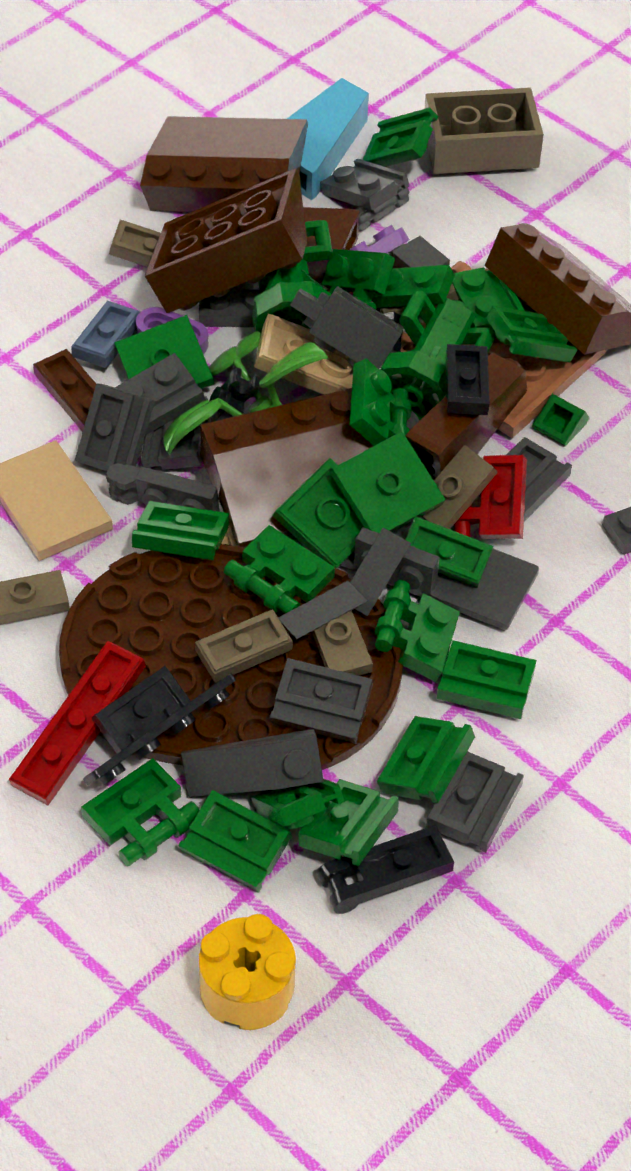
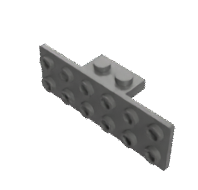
[287,521,539,630]

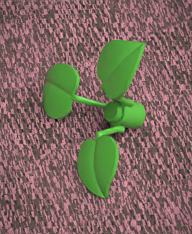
[164,331,328,455]

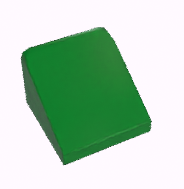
[532,393,590,446]

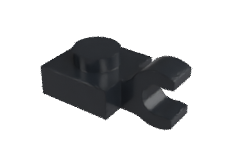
[209,368,260,422]

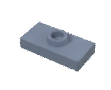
[71,300,141,368]

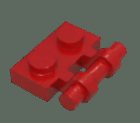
[454,455,527,539]

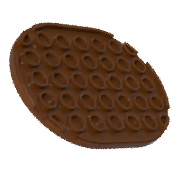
[59,544,403,770]

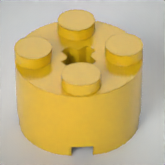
[199,914,296,1030]

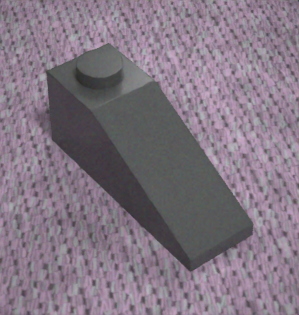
[181,729,324,797]

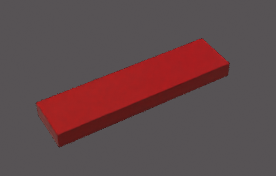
[9,641,146,806]

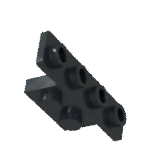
[83,666,236,786]

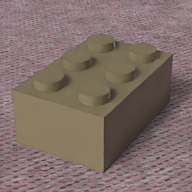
[424,87,544,174]

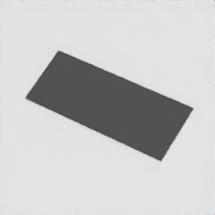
[350,528,411,616]
[278,581,367,639]

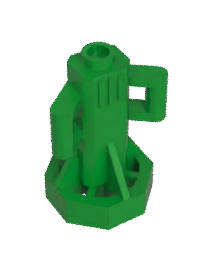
[252,220,333,333]
[380,290,496,421]

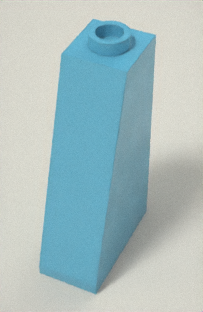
[287,78,369,200]

